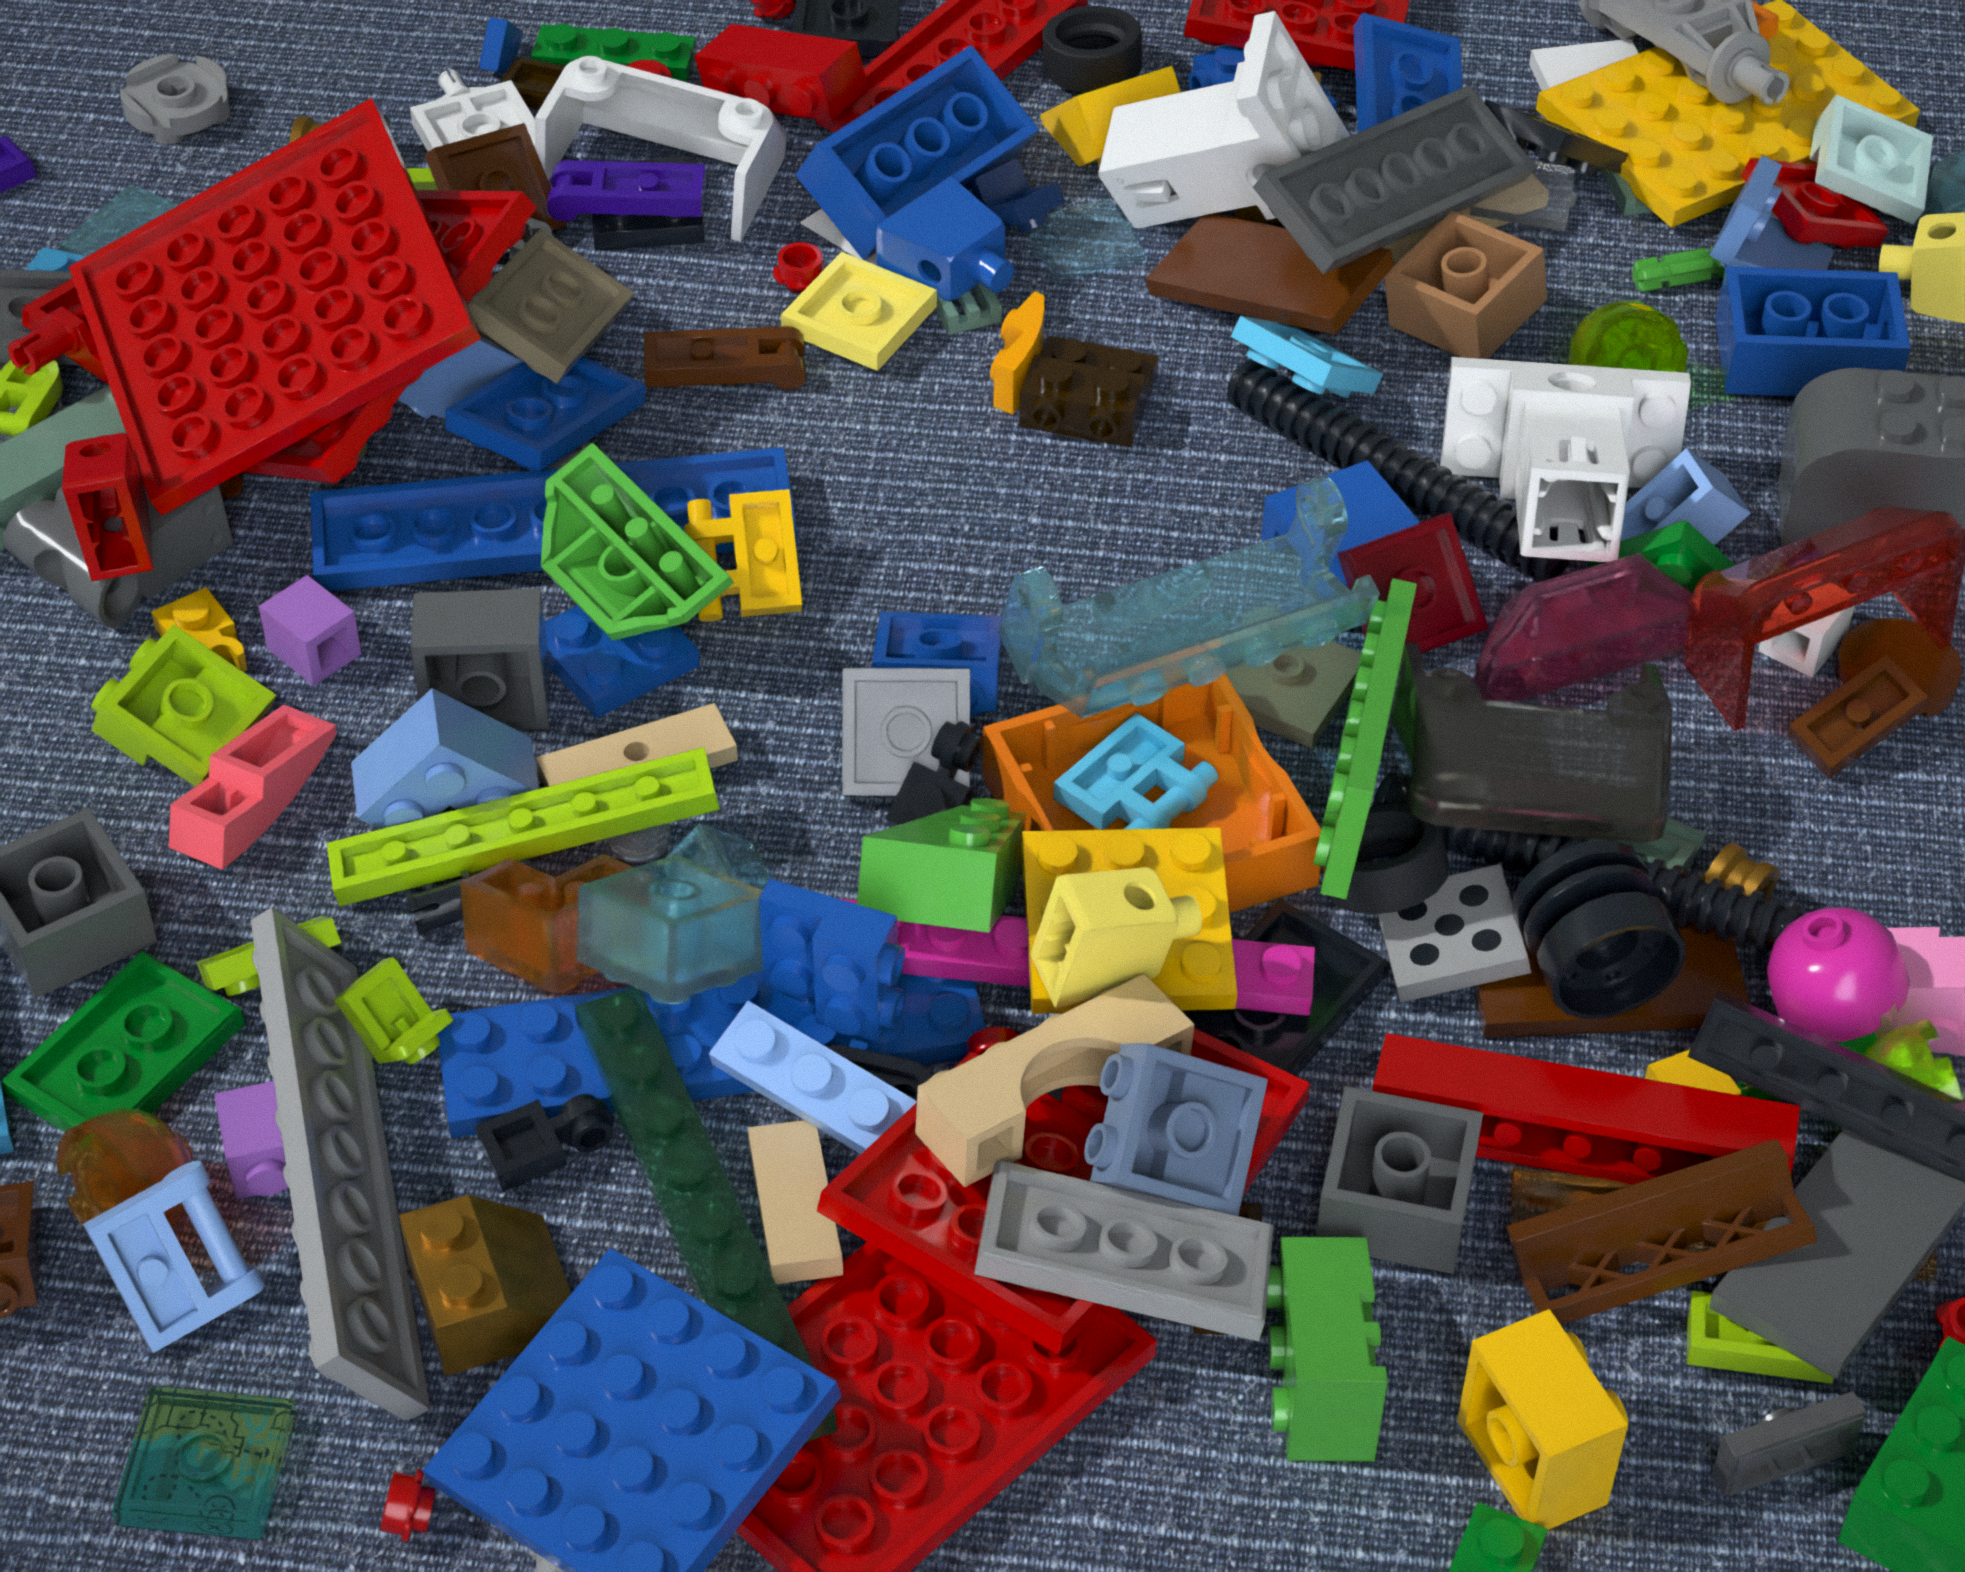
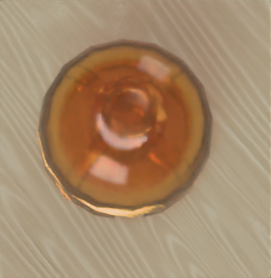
[56,1108,193,1232]

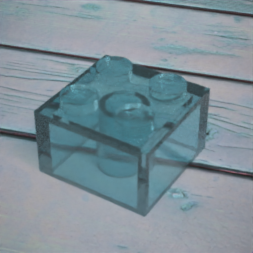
[576,854,763,1004]

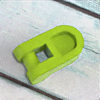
[0,360,64,438]

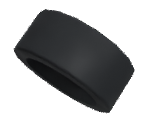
[1042,5,1142,93]
[1322,803,1449,914]

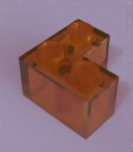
[460,854,654,993]

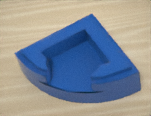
[479,17,523,73]

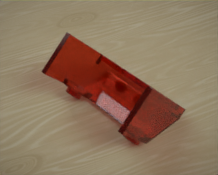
[1684,506,1965,731]

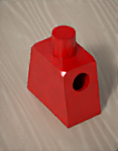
[62,433,153,582]

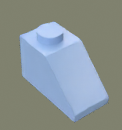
[1621,448,1751,546]

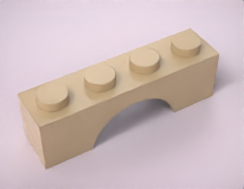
[915,974,1195,1188]

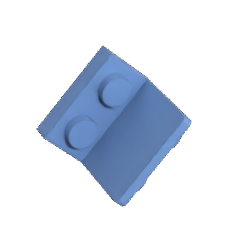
[1709,155,1834,270]

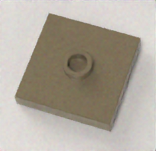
[1220,612,1361,749]

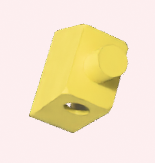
[1879,212,1965,324]
[1030,867,1202,1009]

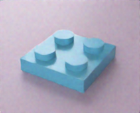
[1231,316,1383,398]

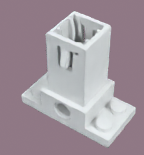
[1098,11,1350,228]
[1440,357,1691,563]

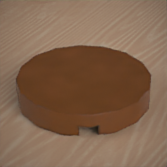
[1834,618,1963,718]

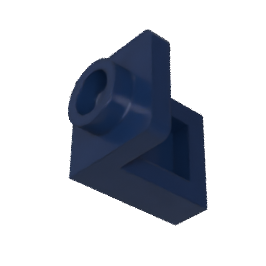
[971,159,1065,233]

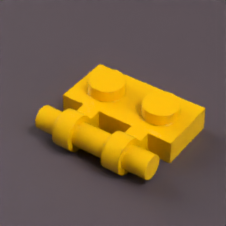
[683,489,802,622]

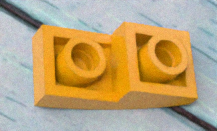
[990,291,1044,415]

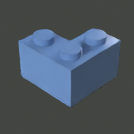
[351,688,539,829]

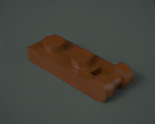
[644,326,806,390]

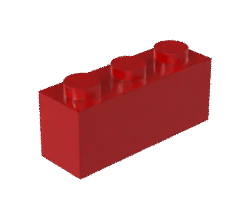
[694,24,869,122]

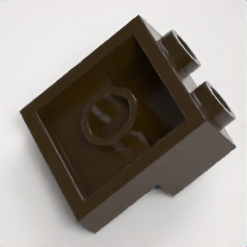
[1019,335,1159,448]

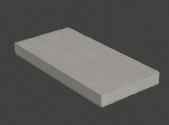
[974,1160,1274,1341]

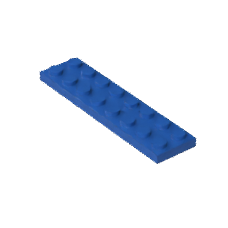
[310,447,798,591]
[438,966,986,1138]

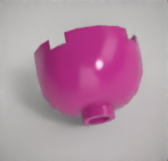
[1767,907,1910,1042]

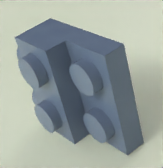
[1084,1043,1268,1216]

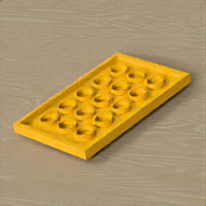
[1536,0,1920,228]

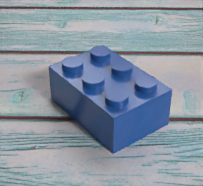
[1715,266,1911,396]

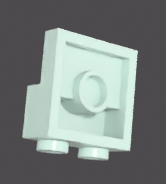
[1810,94,1933,224]

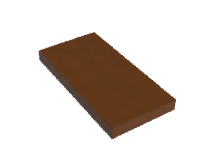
[1145,214,1394,335]
[1474,919,1750,1038]

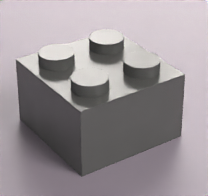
[410,588,550,731]
[0,807,158,999]
[1316,1086,1483,1274]

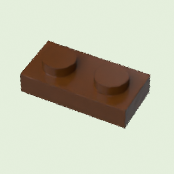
[1788,654,1928,779]

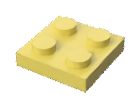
[781,252,937,371]

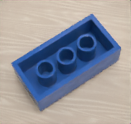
[795,45,1039,260]

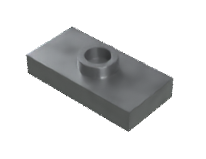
[1711,1391,1866,1496]

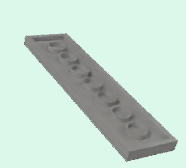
[251,907,430,1420]

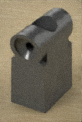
[3,472,234,628]

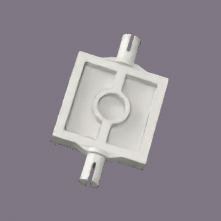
[410,69,535,152]

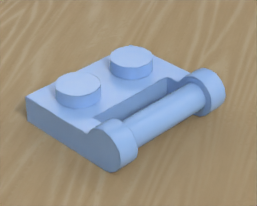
[83,1161,265,1353]

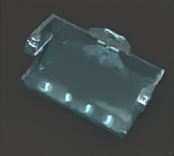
[998,476,1380,718]

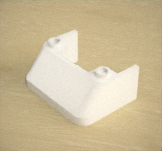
[535,56,787,242]

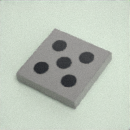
[1377,864,1531,1003]

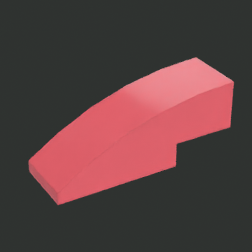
[169,705,337,870]

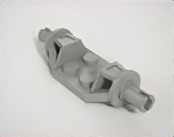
[1579,0,1790,105]

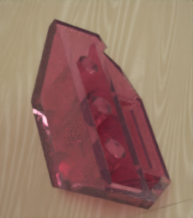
[1471,553,1703,713]

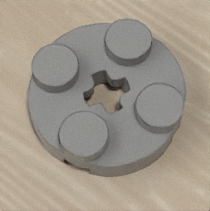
[120,54,231,145]

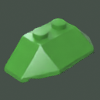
[541,442,734,641]

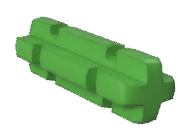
[1631,246,1725,292]

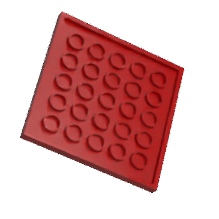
[69,98,482,516]

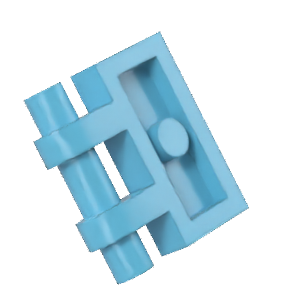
[1053,712,1219,830]

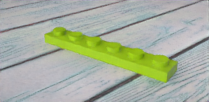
[327,747,720,907]

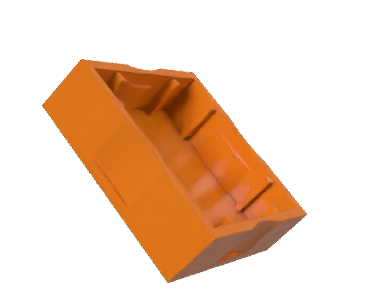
[983,659,1321,913]

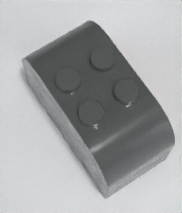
[1778,368,1965,566]

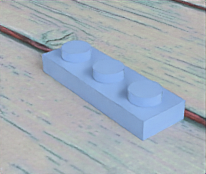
[709,1001,917,1154]

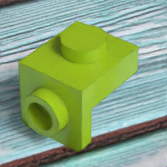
[333,957,454,1064]

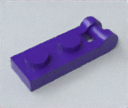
[546,160,706,221]

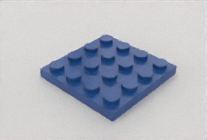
[422,1248,842,1572]

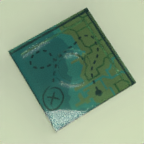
[112,1385,297,1541]

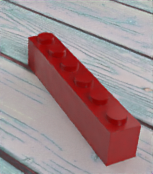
[1372,1033,1800,1185]

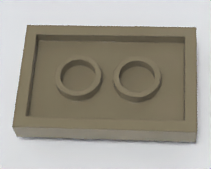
[467,228,634,384]

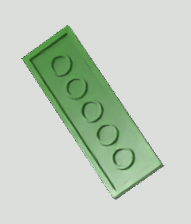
[1313,578,1417,900]

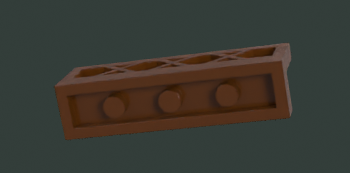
[1506,1139,1818,1325]

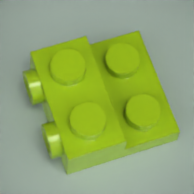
[91,624,276,787]

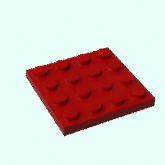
[817,1051,1104,1355]

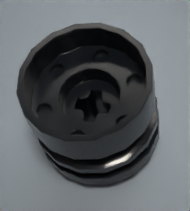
[1512,840,1686,1019]

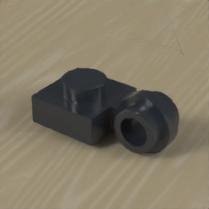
[885,721,983,826]
[474,1094,614,1192]

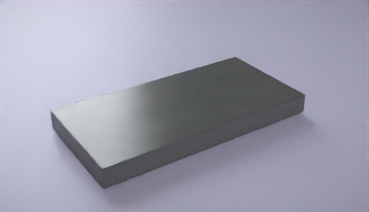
[1709,1128,1965,1379]

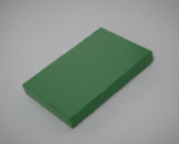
[1,951,245,1158]

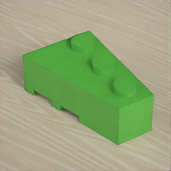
[1266,1237,1388,1461]

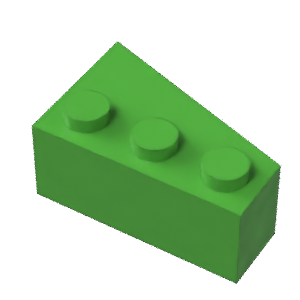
[857,798,1026,933]

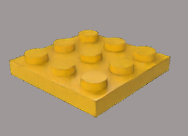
[1021,827,1238,1014]

